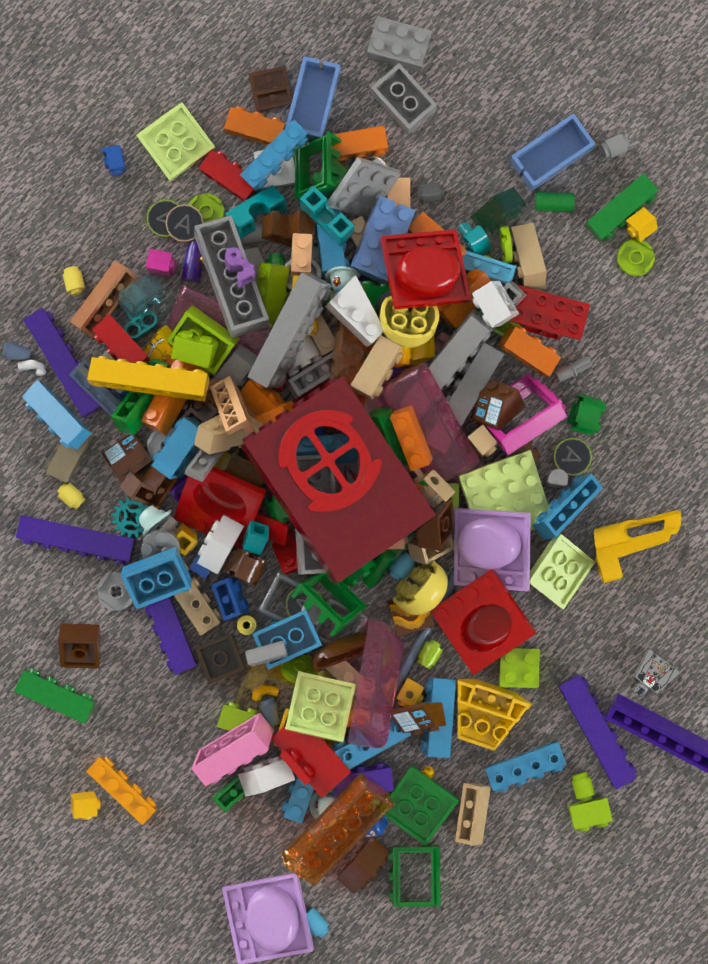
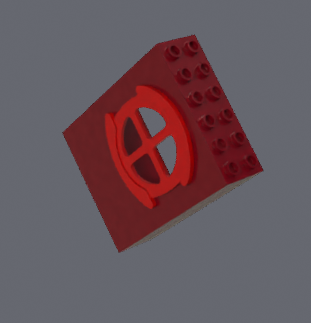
[240,376,436,583]

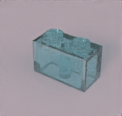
[118,274,164,318]

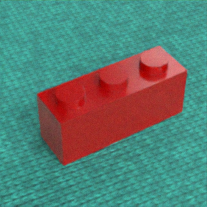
[199,150,255,202]
[92,314,150,363]

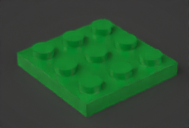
[379,765,460,846]

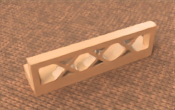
[210,376,256,435]

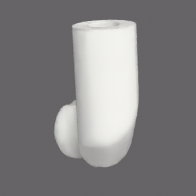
[18,360,47,376]

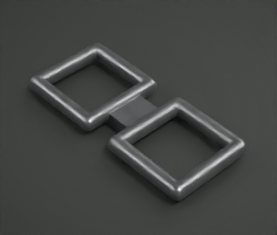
[258,571,369,644]

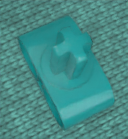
[458,222,492,256]
[122,301,159,341]

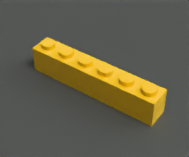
[87,356,210,402]

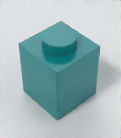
[242,521,269,555]

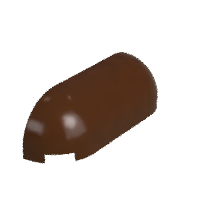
[311,630,384,672]

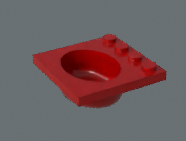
[380,229,471,310]
[173,467,266,549]
[430,569,537,675]

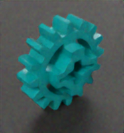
[111,497,149,538]

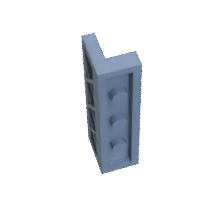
[69,358,123,416]

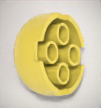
[379,296,439,348]
[393,560,448,615]

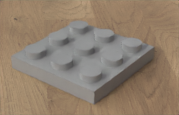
[328,157,401,218]

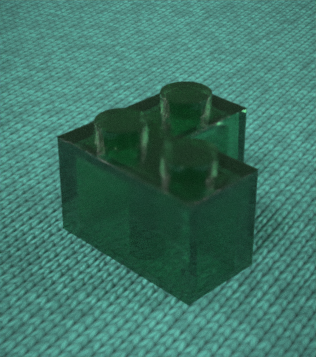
[470,187,526,234]

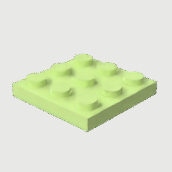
[136,102,216,182]
[530,534,595,610]
[285,671,356,743]

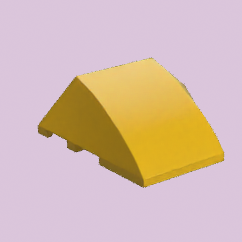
[458,679,532,751]

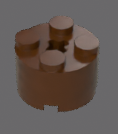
[221,546,266,586]

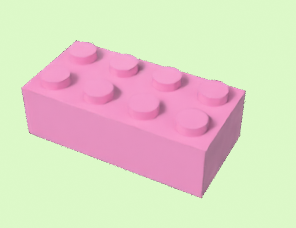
[191,713,274,786]

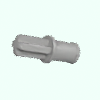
[554,357,592,383]

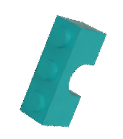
[225,185,288,239]
[300,186,354,246]

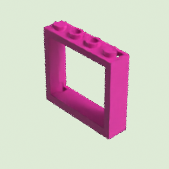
[471,373,567,455]

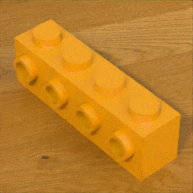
[86,756,158,825]

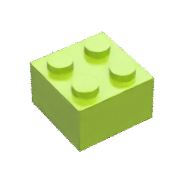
[498,648,540,688]

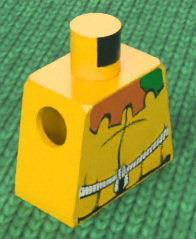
[143,325,175,367]

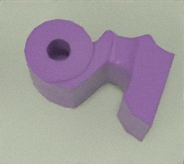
[225,247,255,289]

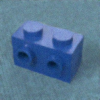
[211,578,250,621]

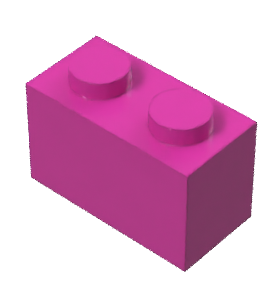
[146,249,178,279]

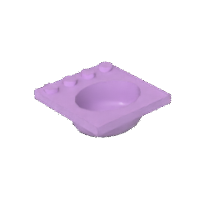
[454,508,531,592]
[222,872,314,964]

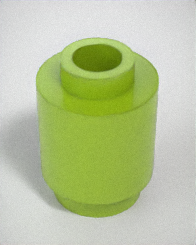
[417,639,443,669]
[571,772,595,802]

